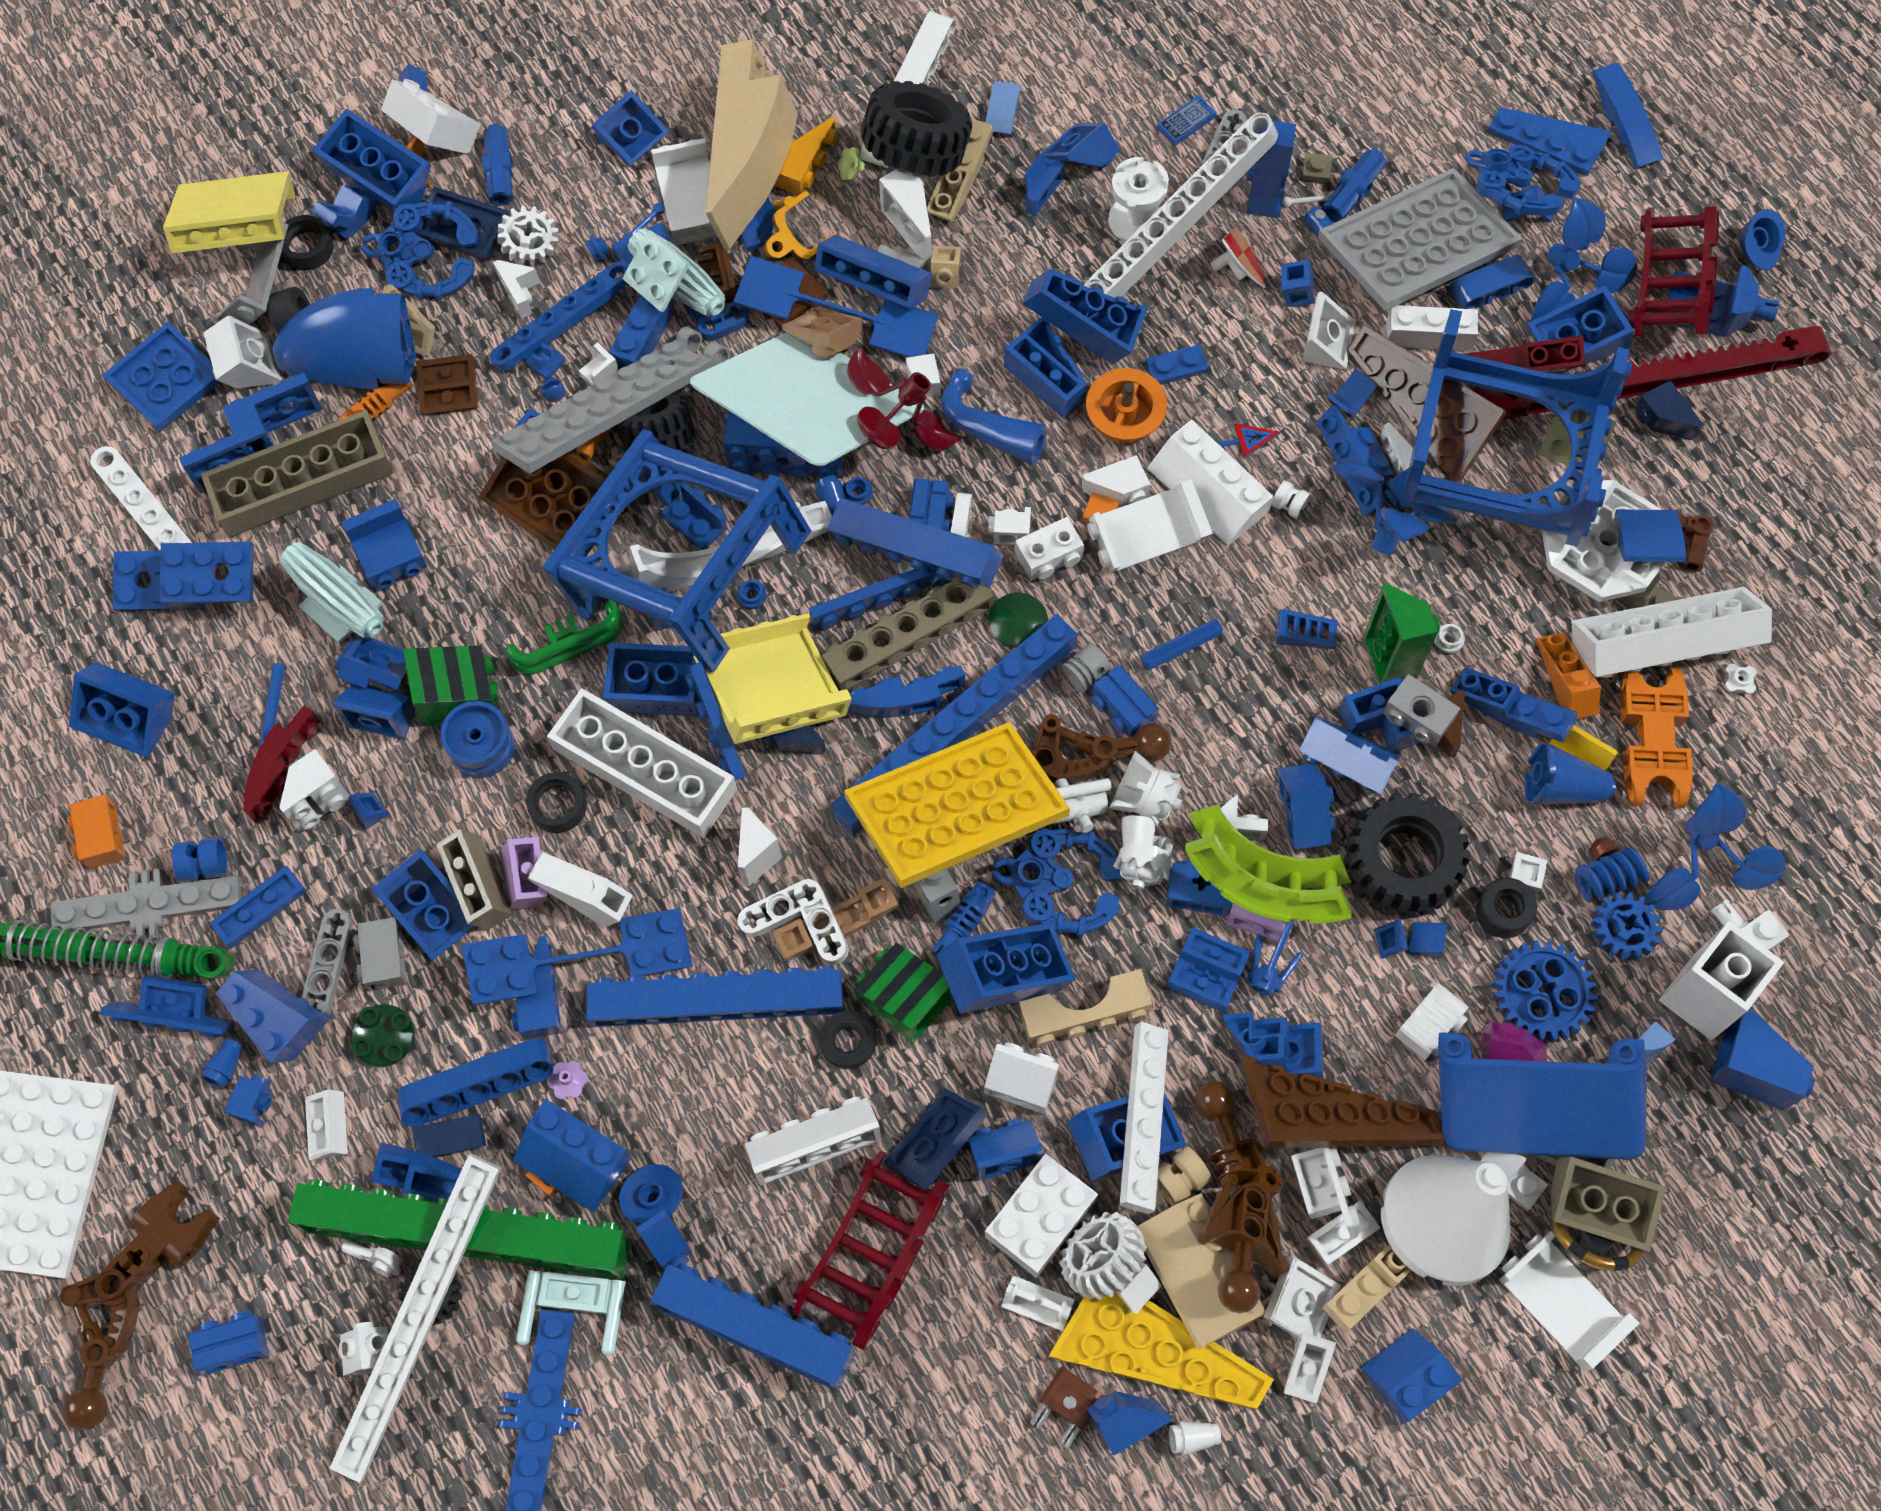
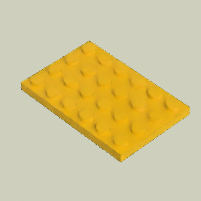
[844,722,1070,888]

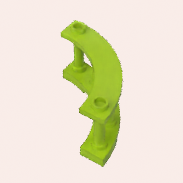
[1185,804,1352,924]

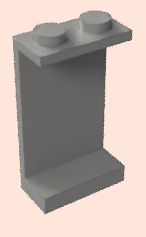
[216,222,288,325]

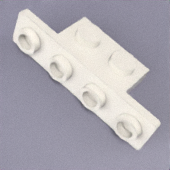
[1291,1147,1361,1239]

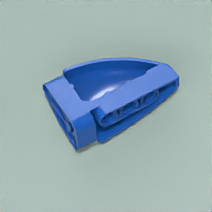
[272,288,416,390]

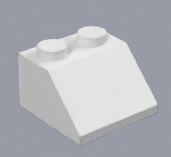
[204,315,282,388]

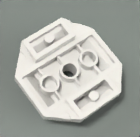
[1542,480,1666,602]

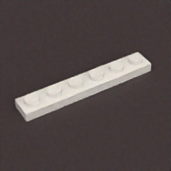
[1120,1021,1169,1214]

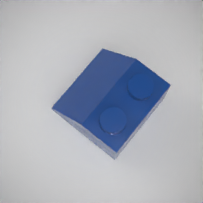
[333,684,416,740]
[968,1118,1042,1181]
[1361,1328,1463,1425]

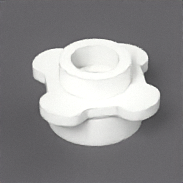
[1725,664,1757,694]

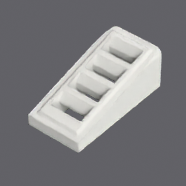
[1380,422,1426,475]

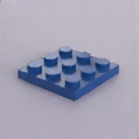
[102,322,220,432]

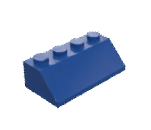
[312,108,431,212]

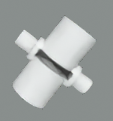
[1049,778,1111,833]

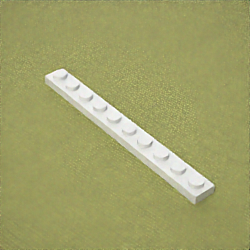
[329,1154,502,1483]

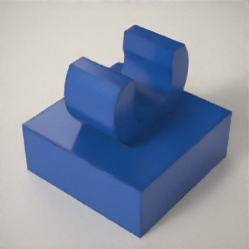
[525,343,566,380]

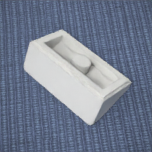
[305,1089,348,1160]

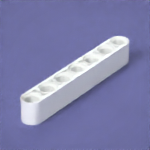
[860,11,956,168]

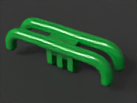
[505,600,623,675]

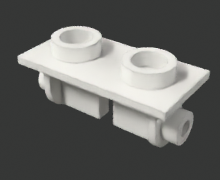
[1001,1276,1075,1331]

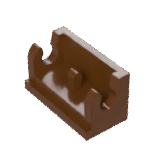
[697,241,737,303]

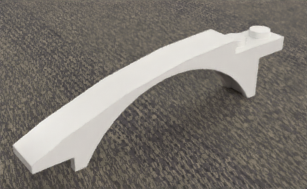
[607,501,832,601]

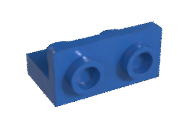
[661,483,727,550]

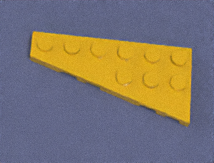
[1048,1293,1274,1410]

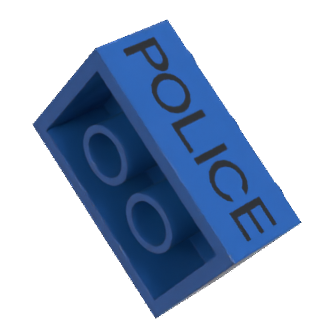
[603,642,699,716]

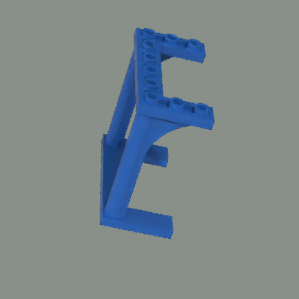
[1399,309,1632,547]
[542,429,811,673]

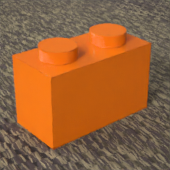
[67,794,125,869]

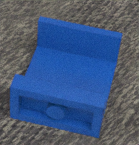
[341,498,428,590]

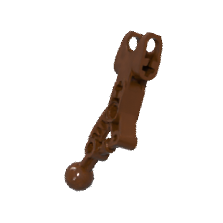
[1030,714,1172,784]
[59,1180,220,1431]

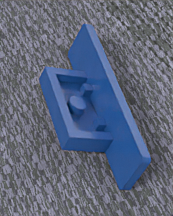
[1317,405,1394,516]
[101,975,234,1037]

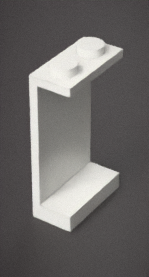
[651,138,717,246]
[1087,479,1213,573]
[1499,1231,1640,1372]

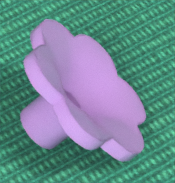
[547,1061,588,1099]

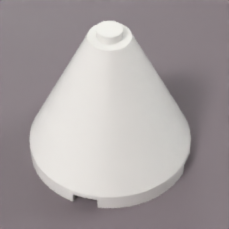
[1381,1155,1510,1286]

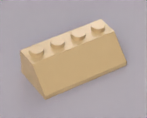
[1137,1193,1266,1350]

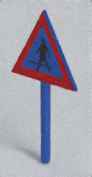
[1218,424,1281,459]

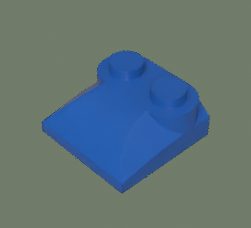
[591,90,669,167]

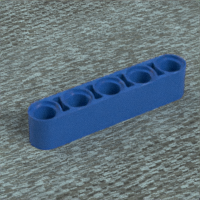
[397,1039,554,1127]

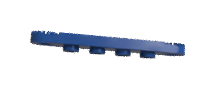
[490,261,629,372]

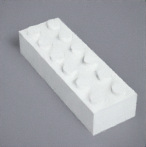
[1572,587,1772,678]
[547,688,737,838]

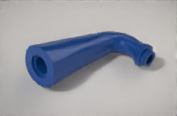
[941,369,1047,466]

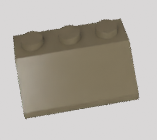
[1550,1156,1666,1252]

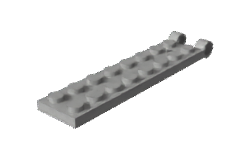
[492,327,730,473]

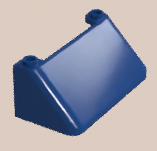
[1438,1032,1647,1160]

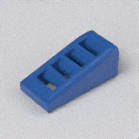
[1276,609,1338,650]

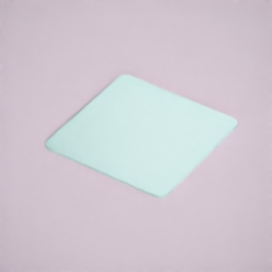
[690,333,924,466]

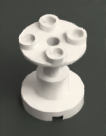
[1108,157,1169,243]

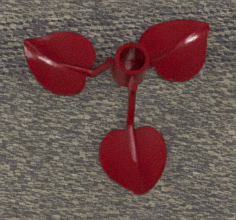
[847,347,962,451]

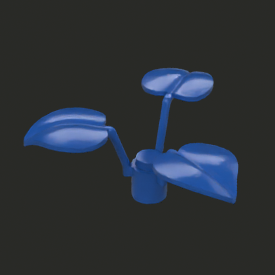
[1531,198,1638,321]
[1330,463,1459,555]
[1644,783,1786,910]

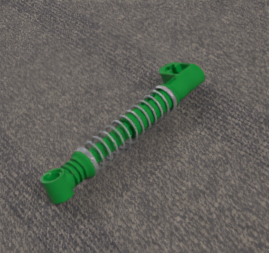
[0,920,235,979]

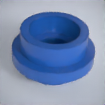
[585,234,610,262]
[843,477,873,505]
[737,580,767,609]

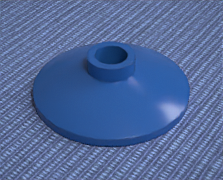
[619,1164,683,1225]

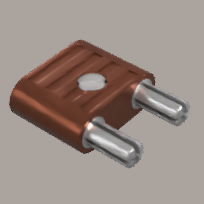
[1030,1366,1104,1449]

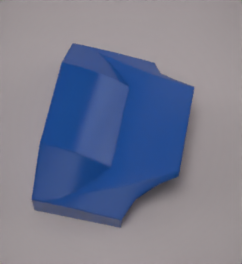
[1024,154,1065,217]
[739,197,776,253]

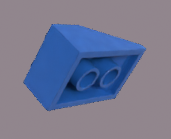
[1527,285,1634,363]
[370,847,474,961]
[1067,1092,1187,1182]

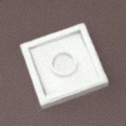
[1263,1256,1341,1339]

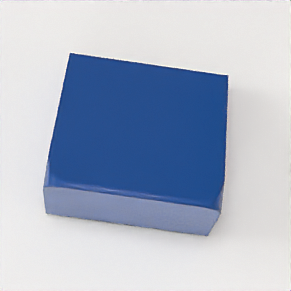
[1408,922,1447,959]

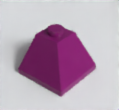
[1481,1021,1547,1062]

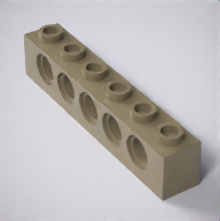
[822,577,994,691]

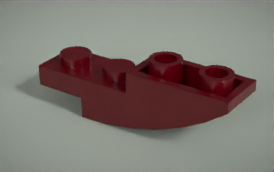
[1465,336,1586,373]
[243,705,321,823]

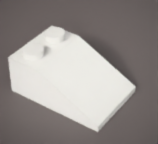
[879,169,932,268]

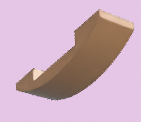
[773,877,899,960]

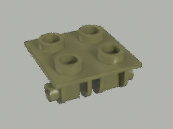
[1539,404,1617,471]

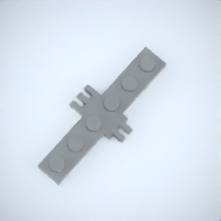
[51,868,241,942]

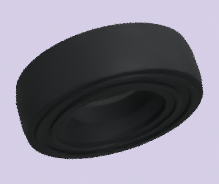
[819,1011,876,1069]

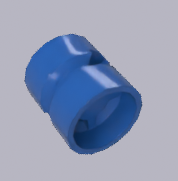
[172,837,227,882]

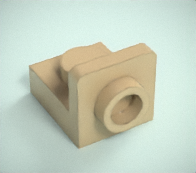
[930,245,961,289]

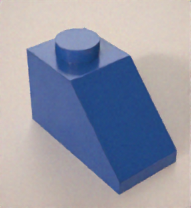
[636,1209,693,1271]
[1086,1391,1172,1455]

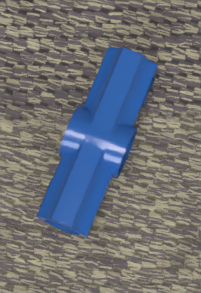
[482,124,514,206]
[1322,148,1387,223]

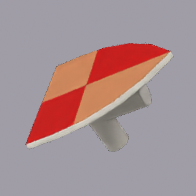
[1210,226,1266,288]

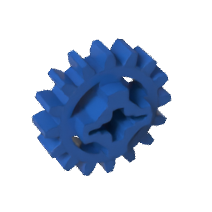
[1591,892,1663,962]

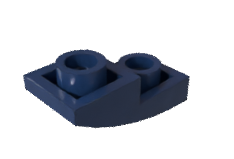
[412,1113,486,1157]

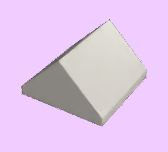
[1302,292,1356,369]
[738,808,782,886]

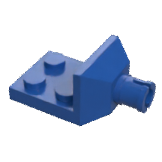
[1665,265,1779,337]

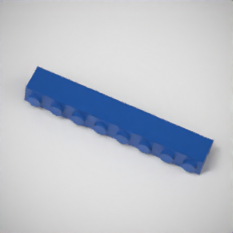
[587,966,843,1028]

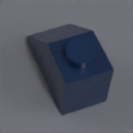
[1635,381,1704,440]
[760,725,826,755]

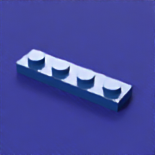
[684,662,746,781]

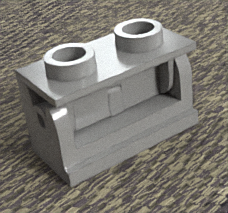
[354,917,407,991]

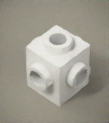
[339,1322,388,1376]

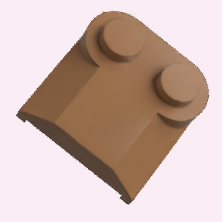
[782,307,862,359]

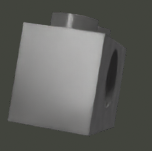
[1383,674,1461,747]

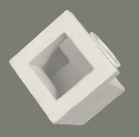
[988,507,1031,545]

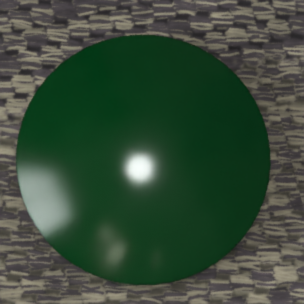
[989,592,1048,648]
[350,1004,415,1067]

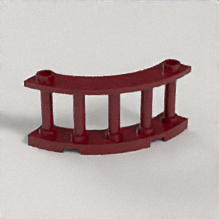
[1629,203,1719,336]
[792,1150,950,1350]

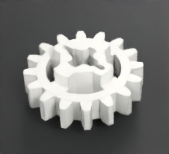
[497,206,558,266]

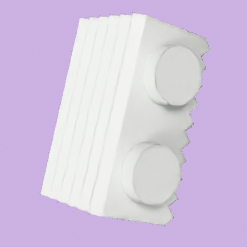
[1395,983,1469,1060]

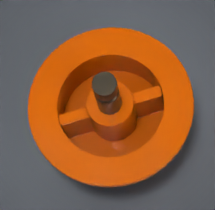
[1086,368,1167,445]

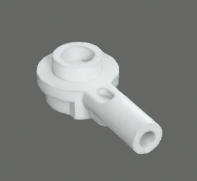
[342,1240,403,1278]

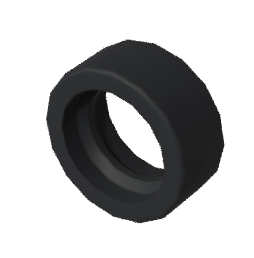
[281,215,334,271]
[526,772,587,834]

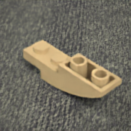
[927,118,994,222]
[1322,1244,1412,1334]

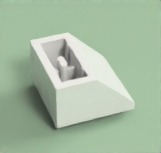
[279,749,350,832]
[984,1043,1059,1114]

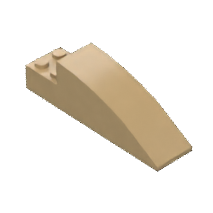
[705,39,798,250]

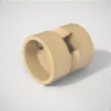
[1157,1146,1213,1206]

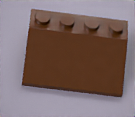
[478,450,609,550]

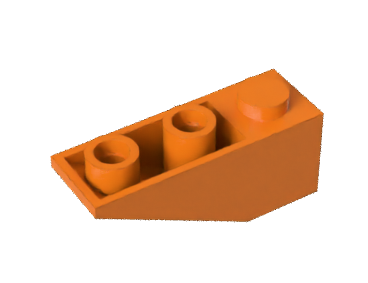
[1536,632,1601,719]

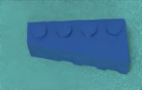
[1022,269,1148,364]

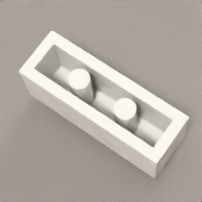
[1386,305,1478,351]

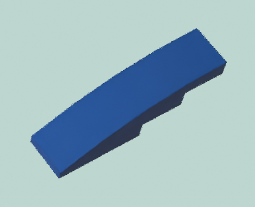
[1592,62,1664,169]

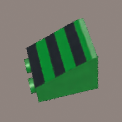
[403,645,500,726]
[854,942,954,1045]

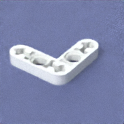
[738,879,849,965]

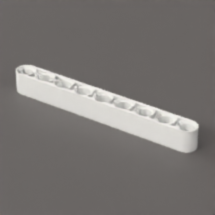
[1084,113,1278,298]

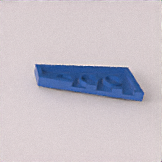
[1487,107,1612,177]

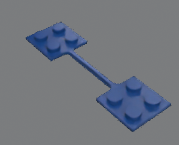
[733,256,939,358]
[461,908,693,1006]

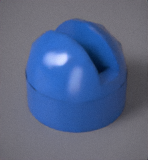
[542,378,565,402]

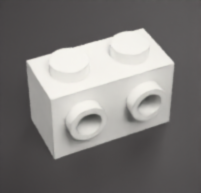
[1015,517,1084,581]

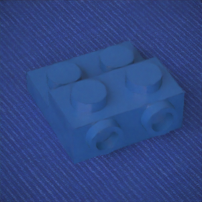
[334,635,407,689]

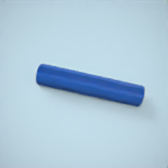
[1141,619,1223,670]

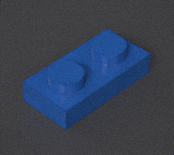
[1145,344,1209,385]

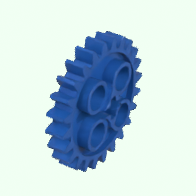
[1491,940,1598,1043]

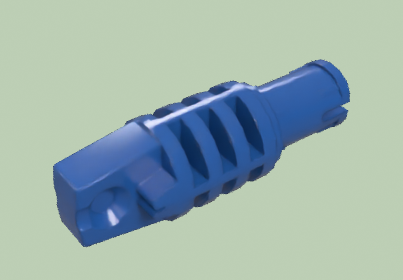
[930,881,996,957]

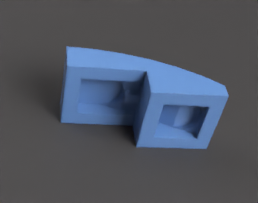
[985,81,1021,136]

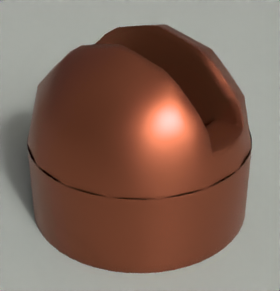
[1590,837,1619,861]

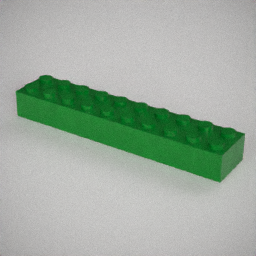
[287,1179,631,1280]

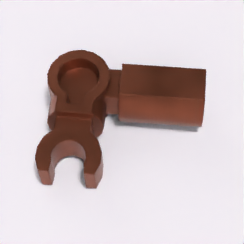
[1677,511,1714,572]

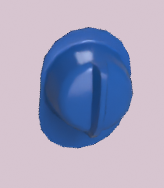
[1739,209,1786,271]

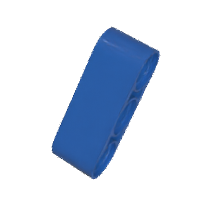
[1449,255,1535,309]

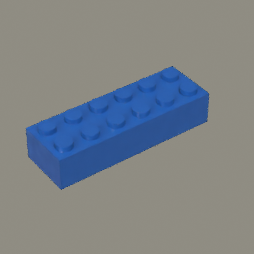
[650,1263,855,1392]

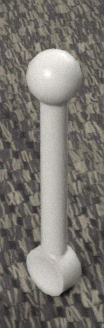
[1281,191,1334,207]

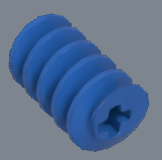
[1575,847,1649,903]

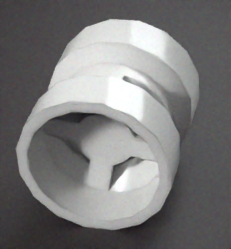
[1271,480,1311,519]

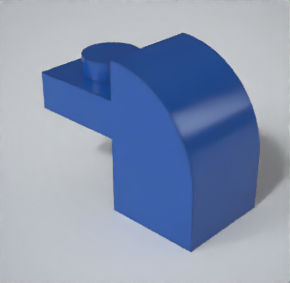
[312,184,378,238]

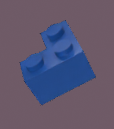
[1339,677,1420,752]
[1278,763,1335,850]

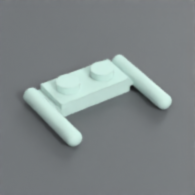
[516,1270,626,1355]

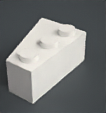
[381,79,481,154]

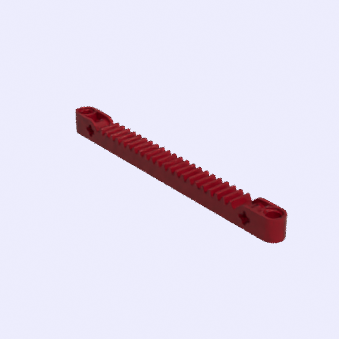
[1470,326,1832,420]

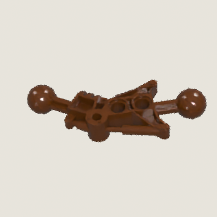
[1194,1081,1289,1314]

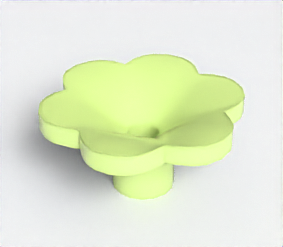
[838,147,865,181]

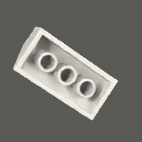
[1147,419,1274,546]
[745,1097,882,1186]

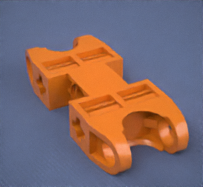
[1620,667,1693,808]

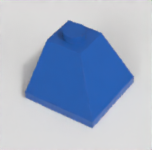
[1038,122,1121,168]

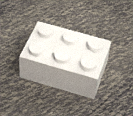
[985,1153,1098,1278]

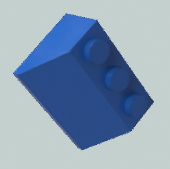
[69,662,175,758]
[513,1098,631,1213]

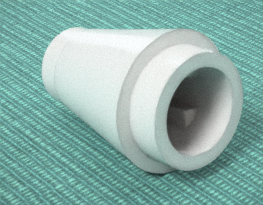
[1168,1421,1221,1456]

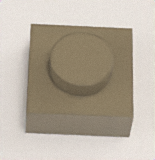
[1302,152,1333,184]

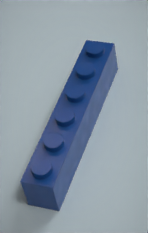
[827,498,1003,589]

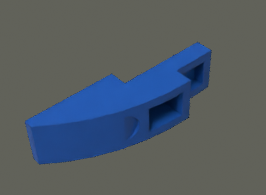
[847,665,965,718]
[1450,667,1578,742]

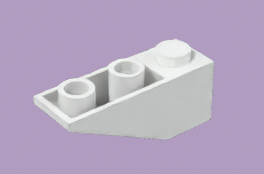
[527,852,633,928]

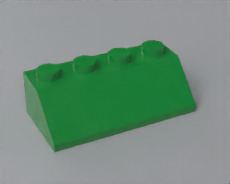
[1363,584,1440,684]

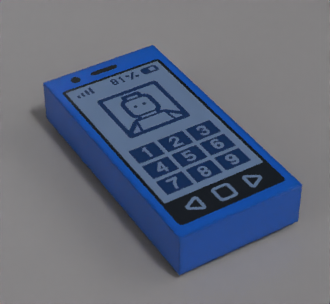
[1157,95,1217,146]

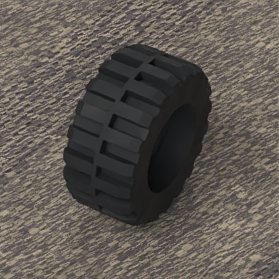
[861,81,972,177]
[1344,793,1470,918]

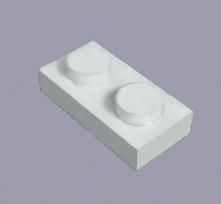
[1306,1200,1380,1267]

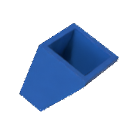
[1709,1009,1815,1111]

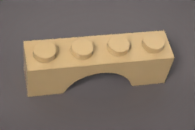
[1018,969,1153,1047]

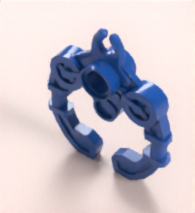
[1464,145,1581,216]
[361,200,479,300]
[992,827,1122,938]

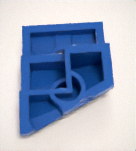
[1223,1012,1323,1078]

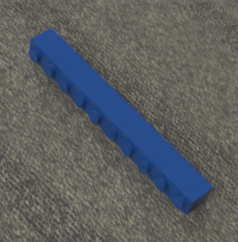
[831,614,1078,837]

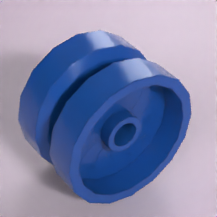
[440,701,515,778]

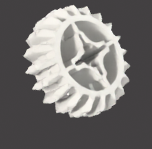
[1059,1212,1147,1300]

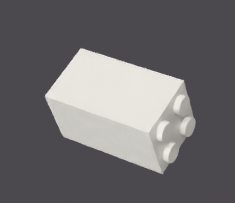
[1658,921,1784,1041]

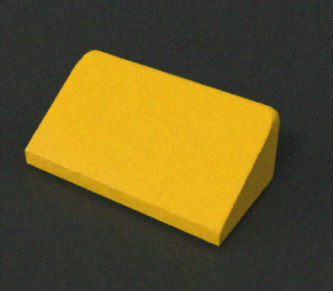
[1549,725,1618,770]

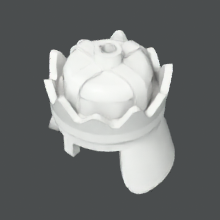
[1109,751,1182,826]
[1113,815,1174,889]

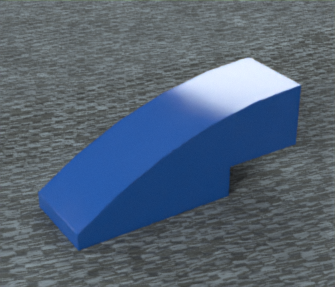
[371,1142,462,1201]

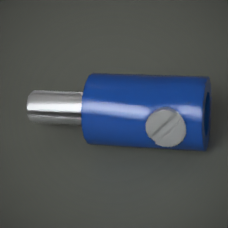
[1303,206,1333,245]

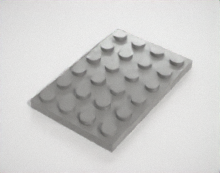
[1318,168,1523,311]

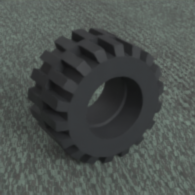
[618,393,695,451]

